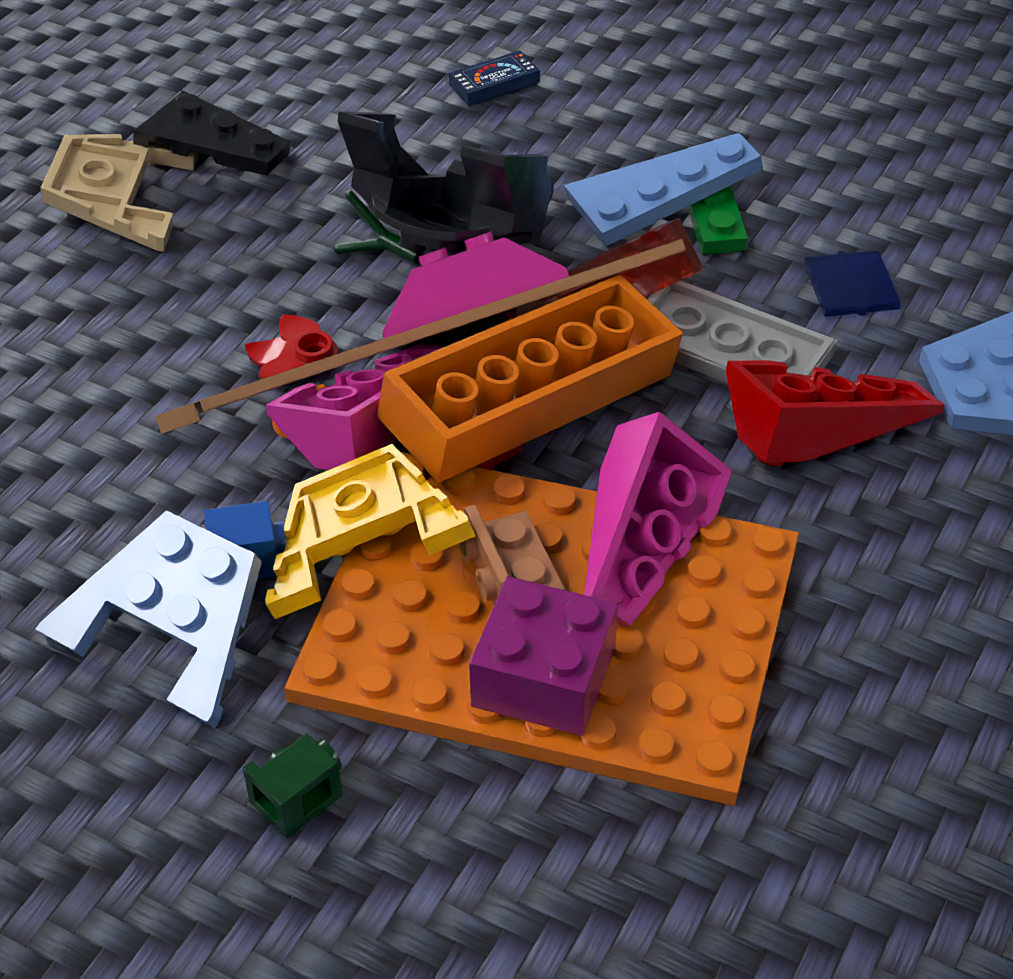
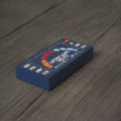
[449,50,540,106]

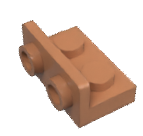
[459,505,565,605]

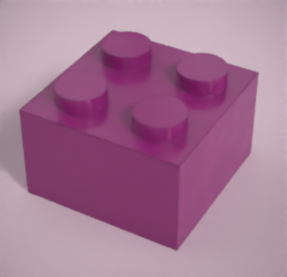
[469,576,618,736]

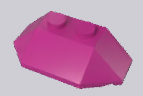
[382,232,569,338]

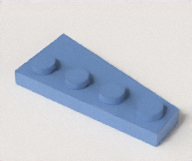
[564,133,763,246]

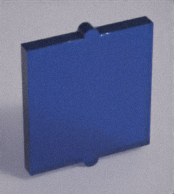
[804,250,901,317]

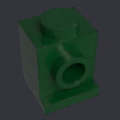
[243,733,342,838]

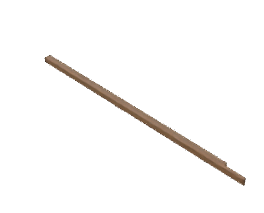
[155,239,686,434]

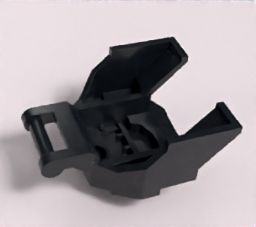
[337,111,554,256]

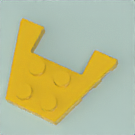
[265,444,476,619]

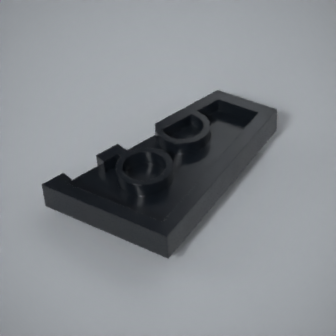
[133,90,291,176]

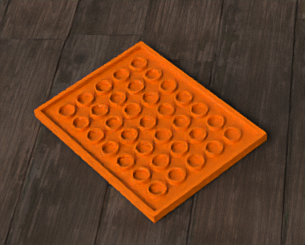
[284,452,799,806]

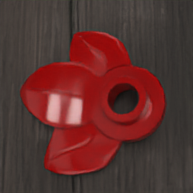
[245,314,339,379]

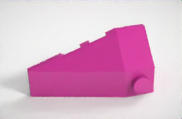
[266,344,444,470]
[584,412,732,627]

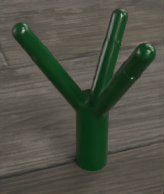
[333,190,424,264]

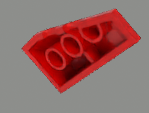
[726,360,945,466]

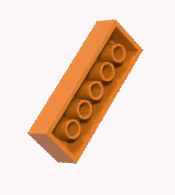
[377,274,684,483]

